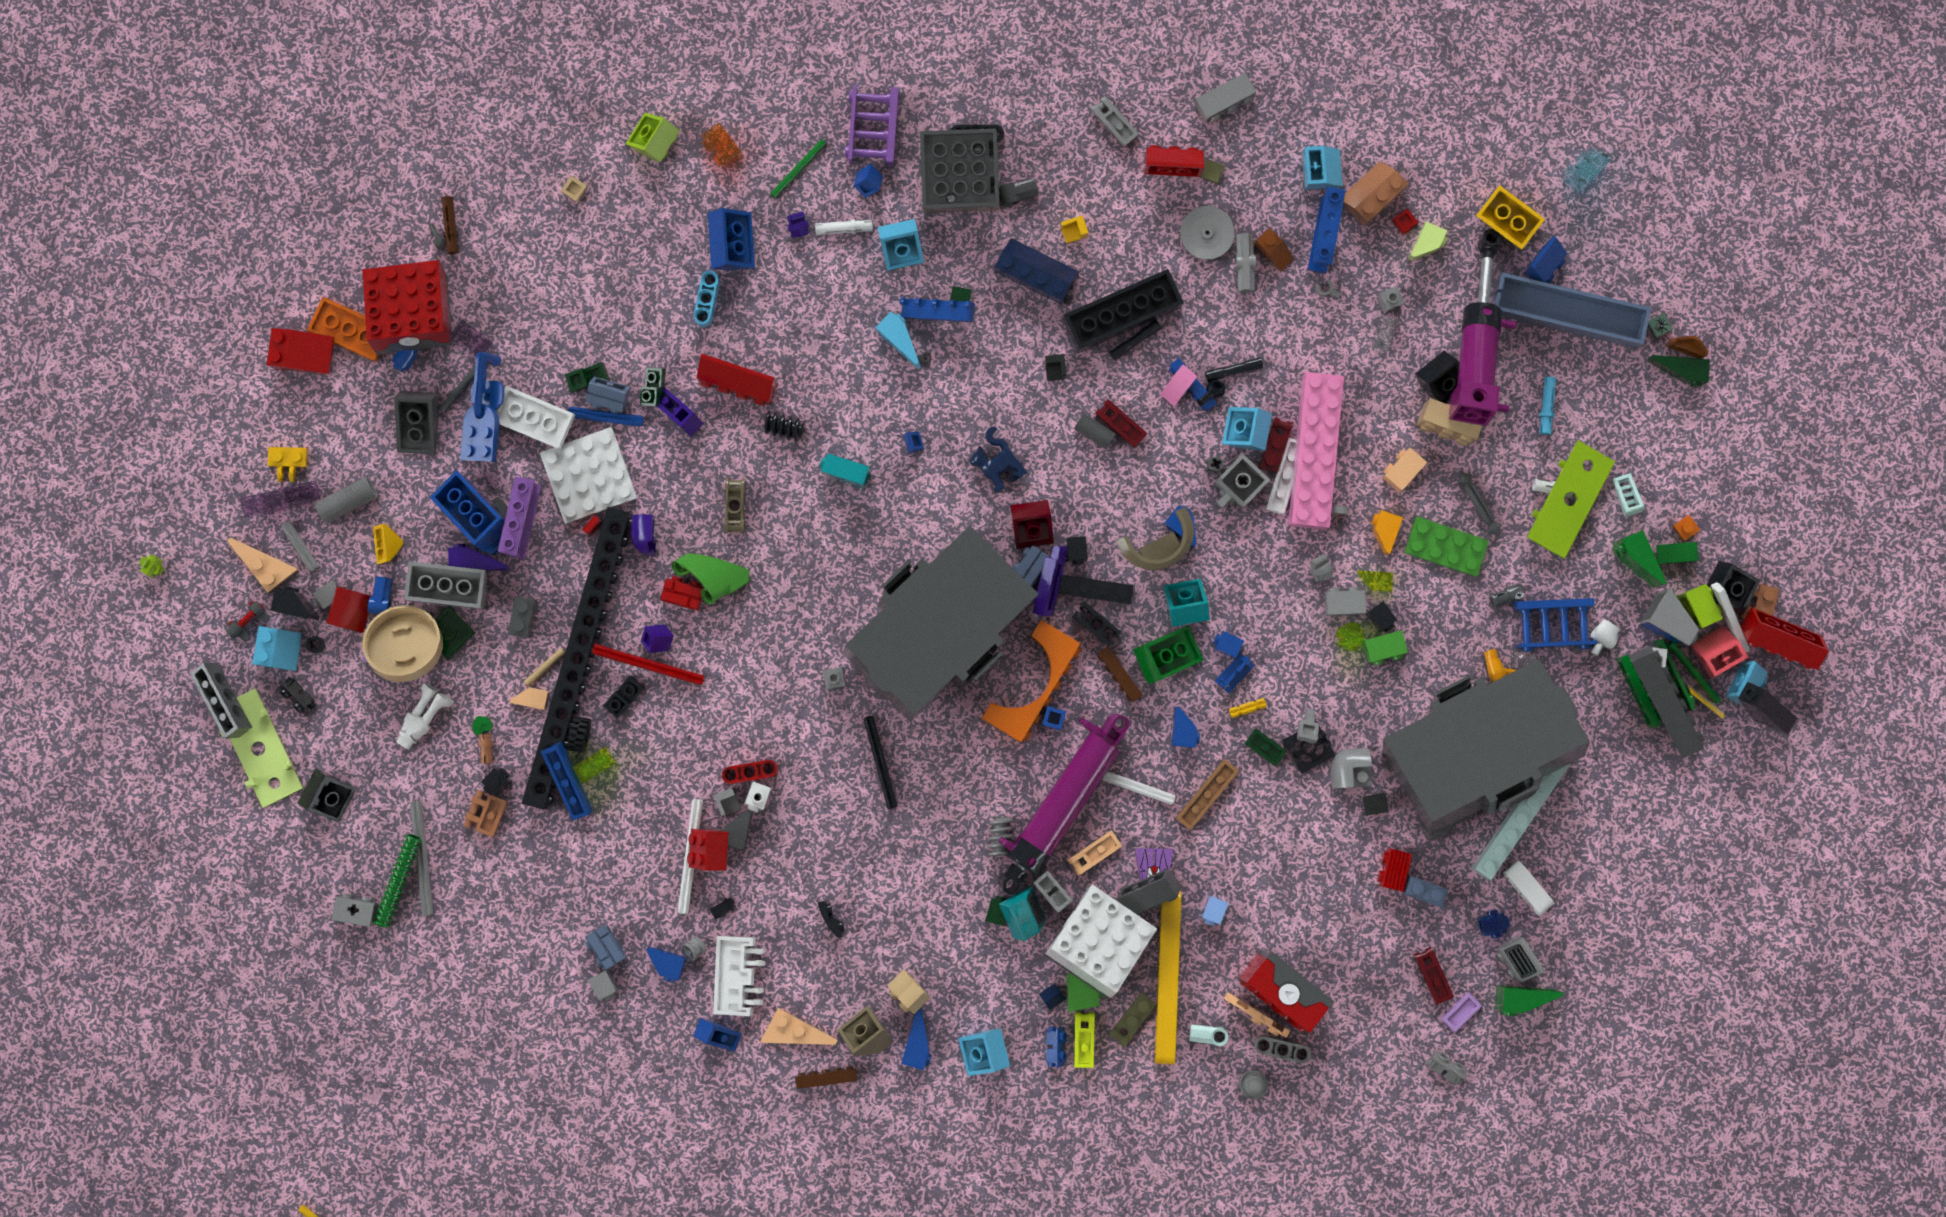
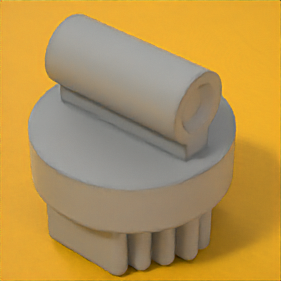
[1310,554,1332,582]

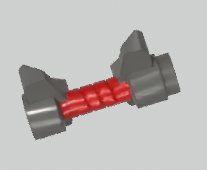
[226,601,270,641]

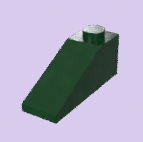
[1648,355,1710,388]

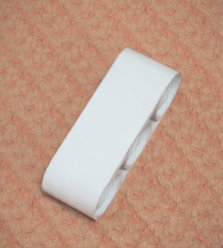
[1503,861,1555,916]

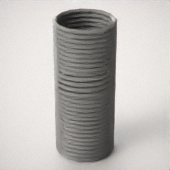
[315,476,378,524]

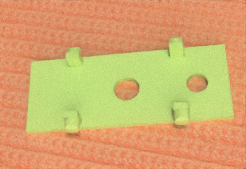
[219,689,303,808]

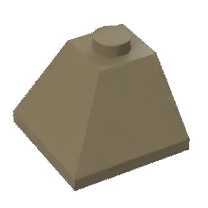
[837,1006,894,1056]

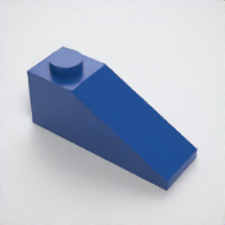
[901,1007,932,1070]

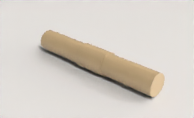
[524,648,565,687]

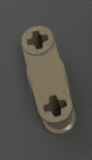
[724,478,746,534]

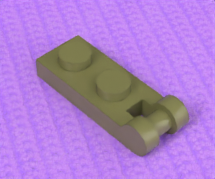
[1108,992,1157,1047]

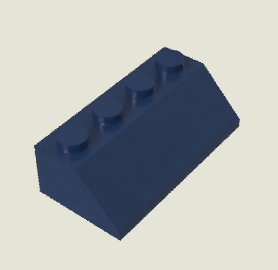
[994,238,1079,305]

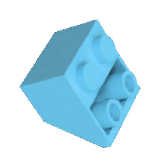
[1302,146,1343,190]

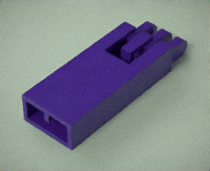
[1032,546,1067,616]

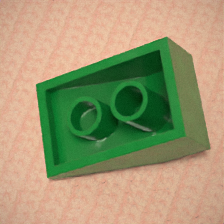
[1612,530,1667,588]
[1133,625,1204,684]
[1495,986,1563,1016]

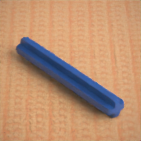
[568,407,644,427]

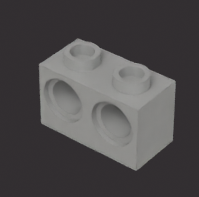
[1033,870,1073,913]

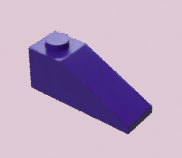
[657,387,704,437]
[448,544,510,571]

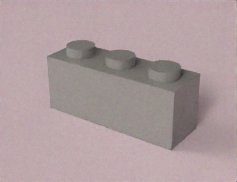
[1194,73,1256,123]

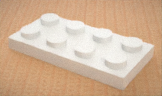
[496,386,575,450]

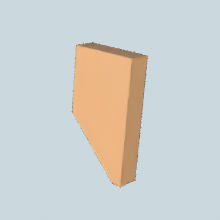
[509,687,549,710]

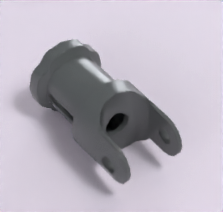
[1489,584,1524,610]

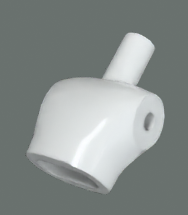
[1591,619,1620,656]

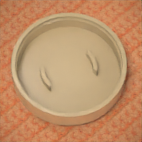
[362,605,443,682]

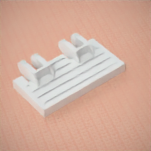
[713,936,765,1016]

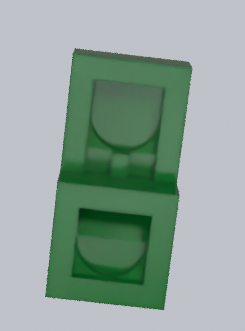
[1656,542,1699,565]

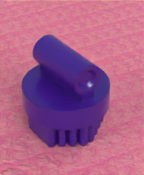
[787,211,809,238]

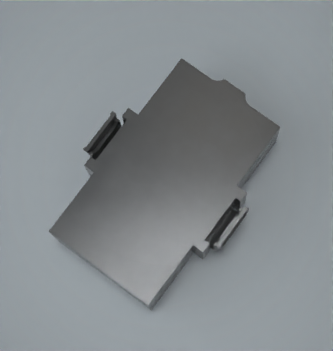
[843,526,1038,722]
[1382,659,1590,835]

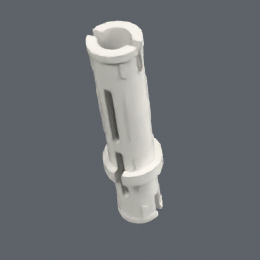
[815,219,873,235]

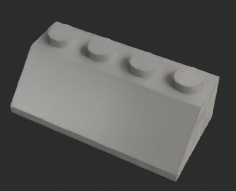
[404,561,487,610]

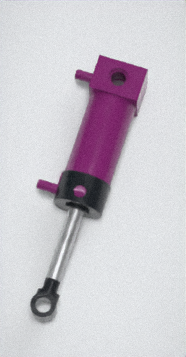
[1449,229,1517,426]

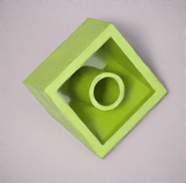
[626,112,680,162]
[1676,584,1723,629]

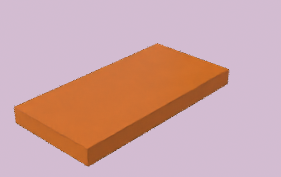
[306,297,380,362]

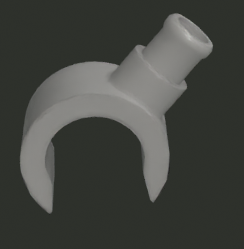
[1315,279,1341,298]

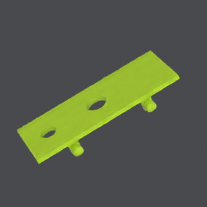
[1526,440,1615,559]

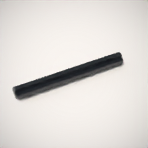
[863,716,897,809]

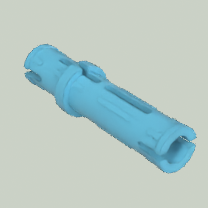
[1539,377,1557,435]

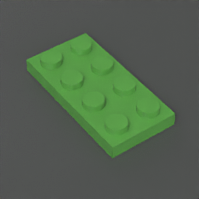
[1404,516,1489,577]

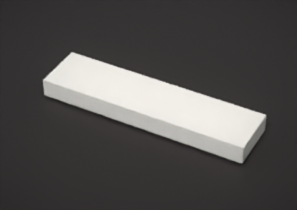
[1266,437,1297,515]
[1711,582,1750,653]

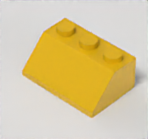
[1476,185,1545,250]

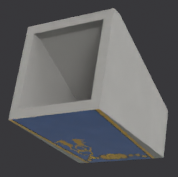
[1639,589,1699,648]

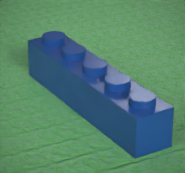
[1169,358,1217,412]

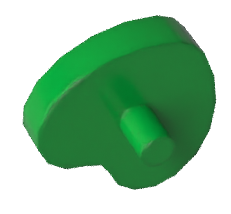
[472,716,493,735]

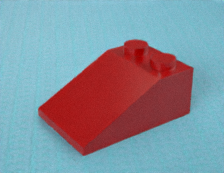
[266,328,335,374]

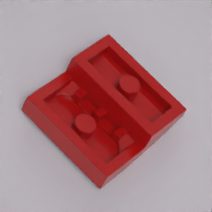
[326,586,371,633]

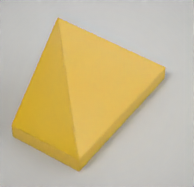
[373,524,404,565]

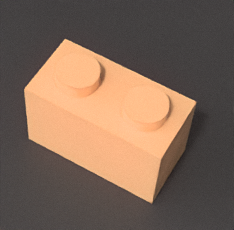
[1382,447,1427,493]

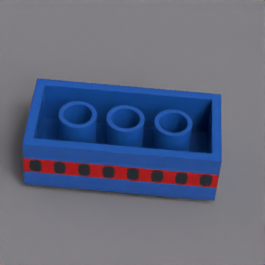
[430,470,505,553]

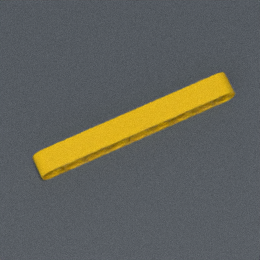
[1155,891,1181,1065]

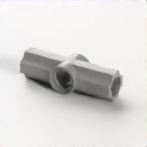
[1235,233,1256,293]

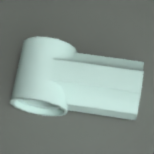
[1189,1024,1228,1046]

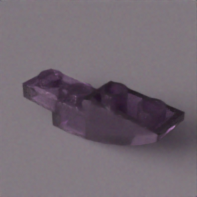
[240,480,321,518]

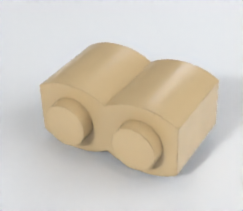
[887,969,931,1014]

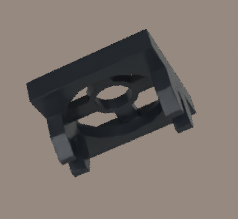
[1283,722,1335,774]

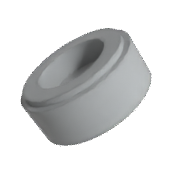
[1331,506,1348,516]

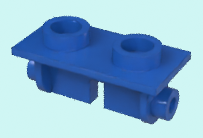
[1215,653,1254,694]
[1046,1027,1067,1068]

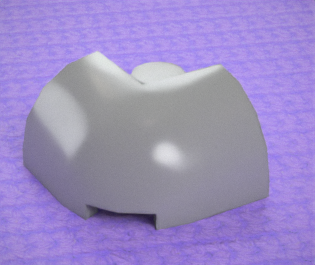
[1330,748,1372,788]

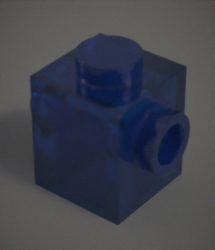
[1477,909,1509,938]

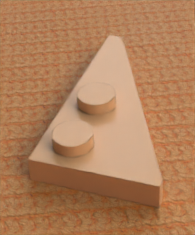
[227,538,298,593]
[1224,992,1290,1038]
[760,1008,838,1045]

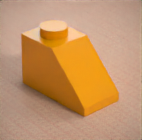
[1371,510,1403,555]

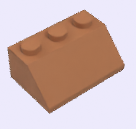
[1343,161,1409,227]

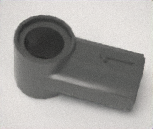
[999,179,1038,207]

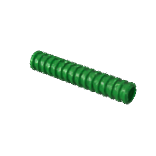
[373,834,422,928]

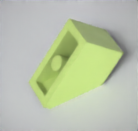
[1408,221,1448,261]

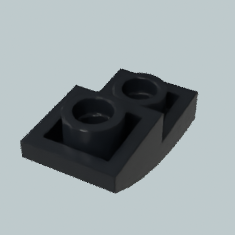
[603,675,645,718]
[818,900,845,938]

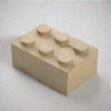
[1416,398,1482,446]

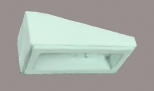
[1612,473,1644,517]

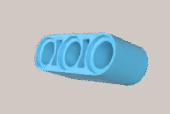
[694,271,720,328]

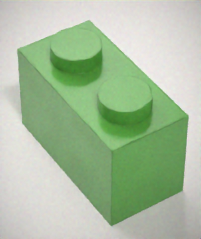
[1362,630,1408,666]

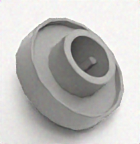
[1239,1070,1268,1099]

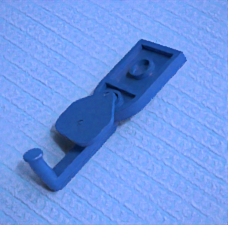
[460,352,504,462]

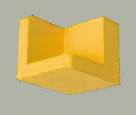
[1060,215,1089,244]

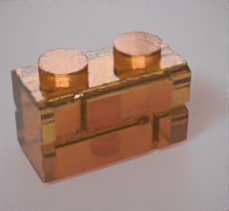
[701,122,743,169]

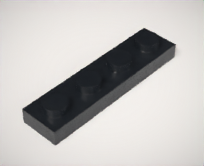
[1058,575,1133,605]

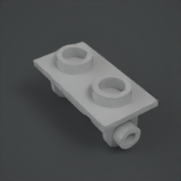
[1426,1050,1467,1085]

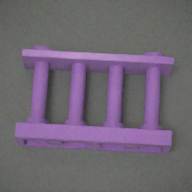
[845,85,899,166]

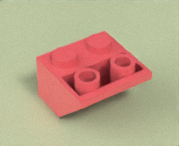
[1690,626,1748,678]

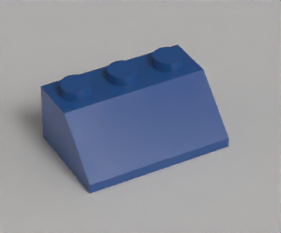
[708,208,755,271]

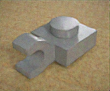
[1297,709,1319,744]

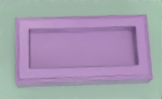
[1441,992,1482,1033]

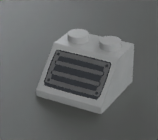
[1496,936,1545,982]

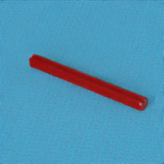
[592,644,704,685]

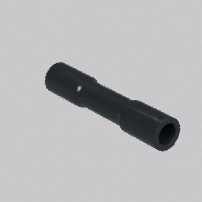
[1109,319,1162,361]
[1205,357,1263,382]

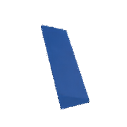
[541,742,593,821]

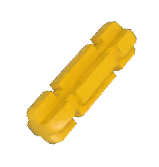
[1229,698,1267,718]

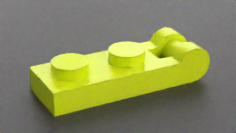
[1074,1012,1095,1068]

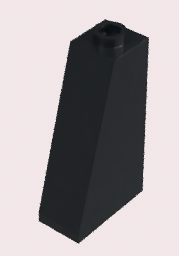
[1738,682,1798,735]

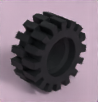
[567,716,591,753]

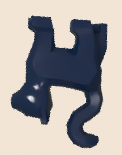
[969,426,1027,493]

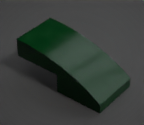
[565,362,610,393]

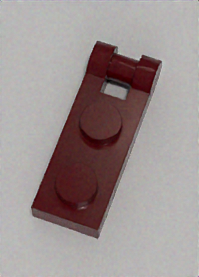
[1095,399,1147,449]
[1259,417,1293,474]
[1413,947,1454,1005]

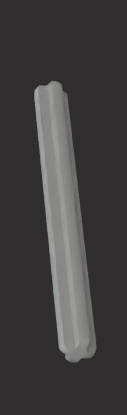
[410,801,433,916]

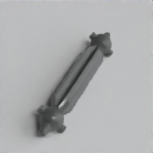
[1458,470,1502,537]

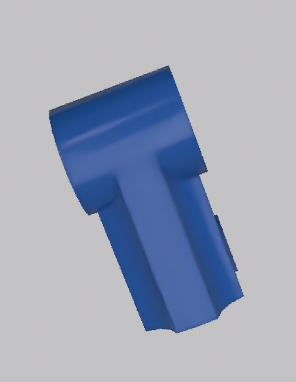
[368,577,393,615]

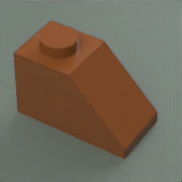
[1254,228,1294,272]

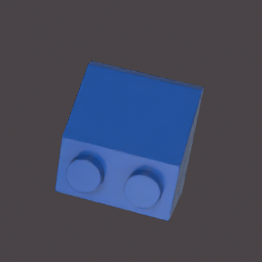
[1523,236,1567,283]

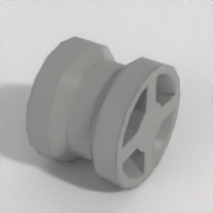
[681,937,706,961]

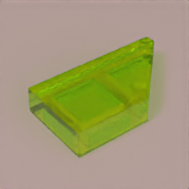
[1357,570,1393,592]

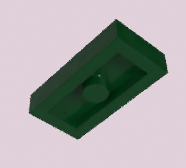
[1244,728,1287,767]

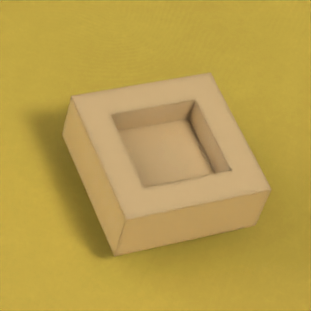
[561,176,588,203]

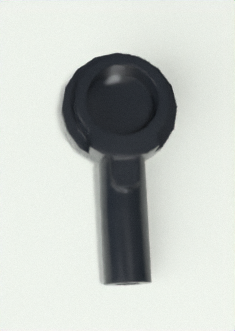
[1197,380,1225,406]

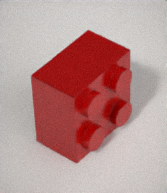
[687,829,729,871]

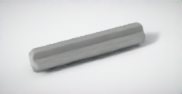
[281,521,319,572]

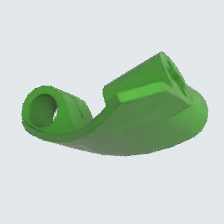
[672,553,749,604]

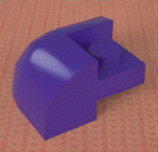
[631,514,656,557]

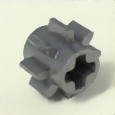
[1204,453,1227,477]

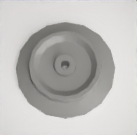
[1180,206,1234,260]

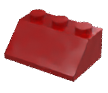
[1144,145,1204,177]

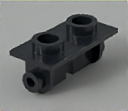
[279,677,316,716]

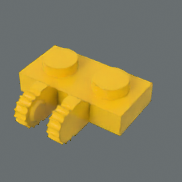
[267,447,308,482]

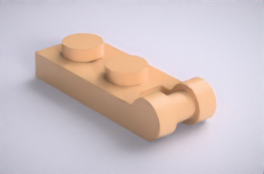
[1067,830,1122,877]

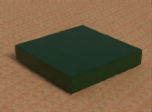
[434,606,476,660]

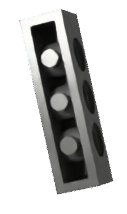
[190,663,253,739]

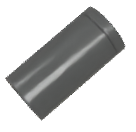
[1074,413,1116,450]

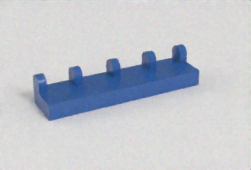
[900,297,975,323]

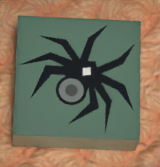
[1648,313,1673,339]

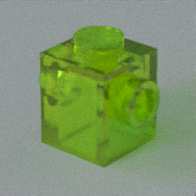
[1335,622,1365,653]

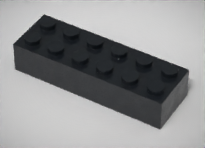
[1063,269,1184,353]

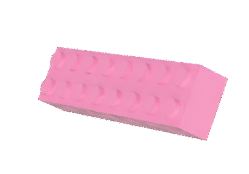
[1288,372,1344,530]

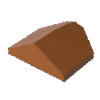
[1665,336,1709,359]

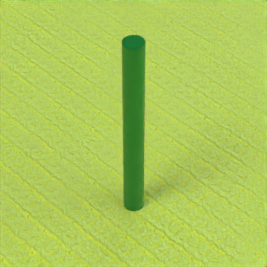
[770,139,826,199]
[1668,641,1721,704]

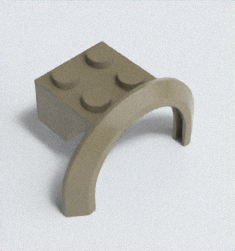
[1116,507,1194,572]

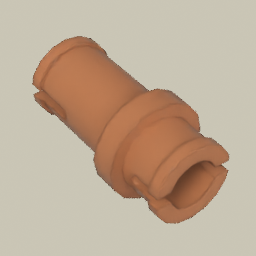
[478,734,493,764]

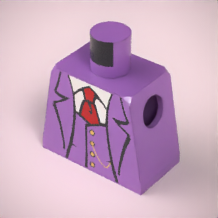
[1135,848,1173,880]

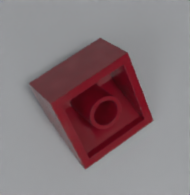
[1010,500,1054,549]

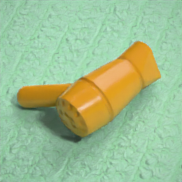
[1484,649,1516,683]

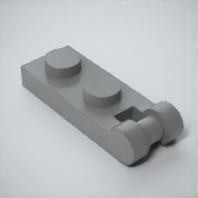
[1090,96,1139,148]

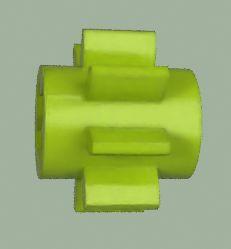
[138,554,165,578]

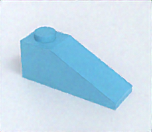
[875,311,921,370]

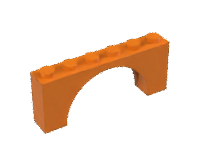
[981,620,1081,743]

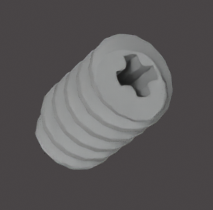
[988,816,1013,856]

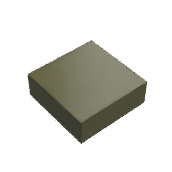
[1200,159,1225,184]

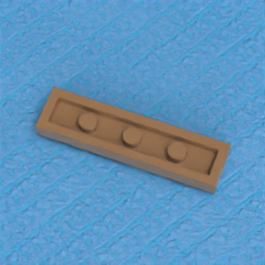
[1175,759,1239,831]

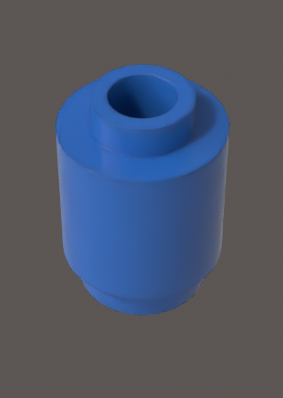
[391,350,418,372]

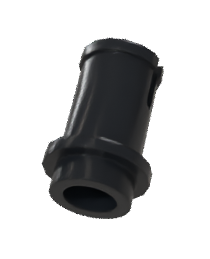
[710,897,736,919]

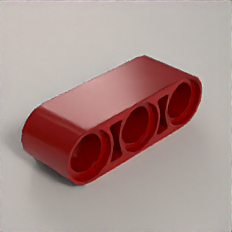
[722,760,779,784]

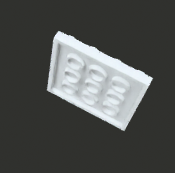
[540,427,638,524]

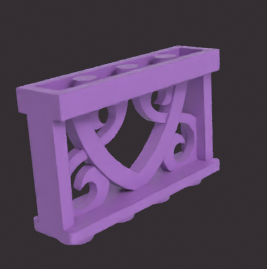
[498,477,542,560]

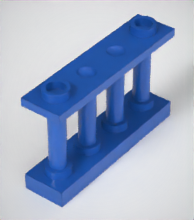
[1307,186,1346,274]
[1513,598,1597,652]

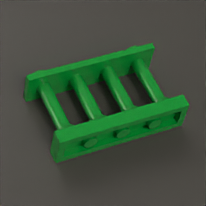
[1616,639,1696,729]

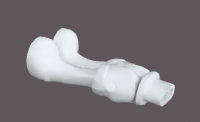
[396,682,454,750]

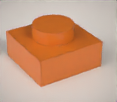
[1672,515,1700,541]

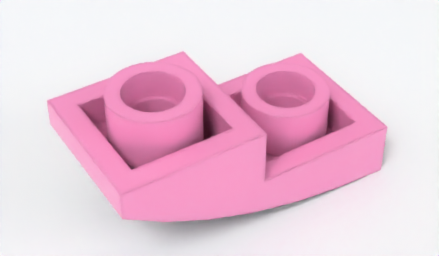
[1160,365,1198,406]

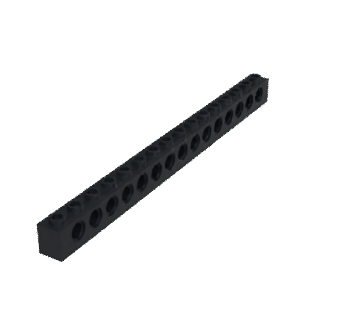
[521,507,632,810]

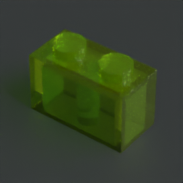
[572,746,618,784]

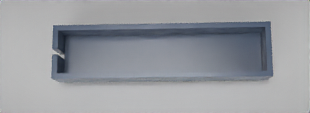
[1491,272,1652,349]

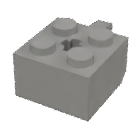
[1214,453,1270,510]

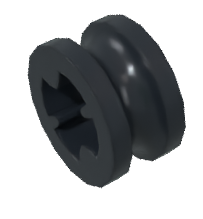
[306,636,325,653]

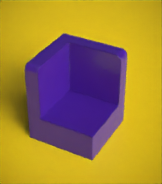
[641,624,674,653]

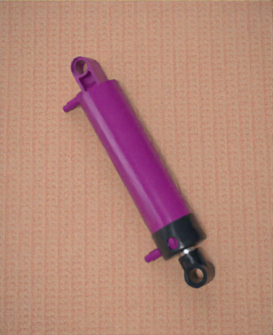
[998,713,1129,895]

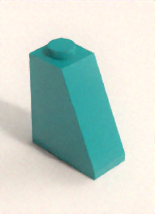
[819,453,871,489]

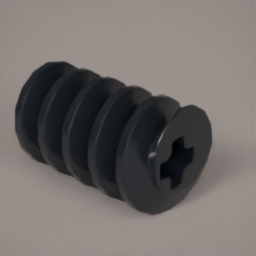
[764,410,806,442]

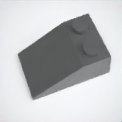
[394,391,439,454]

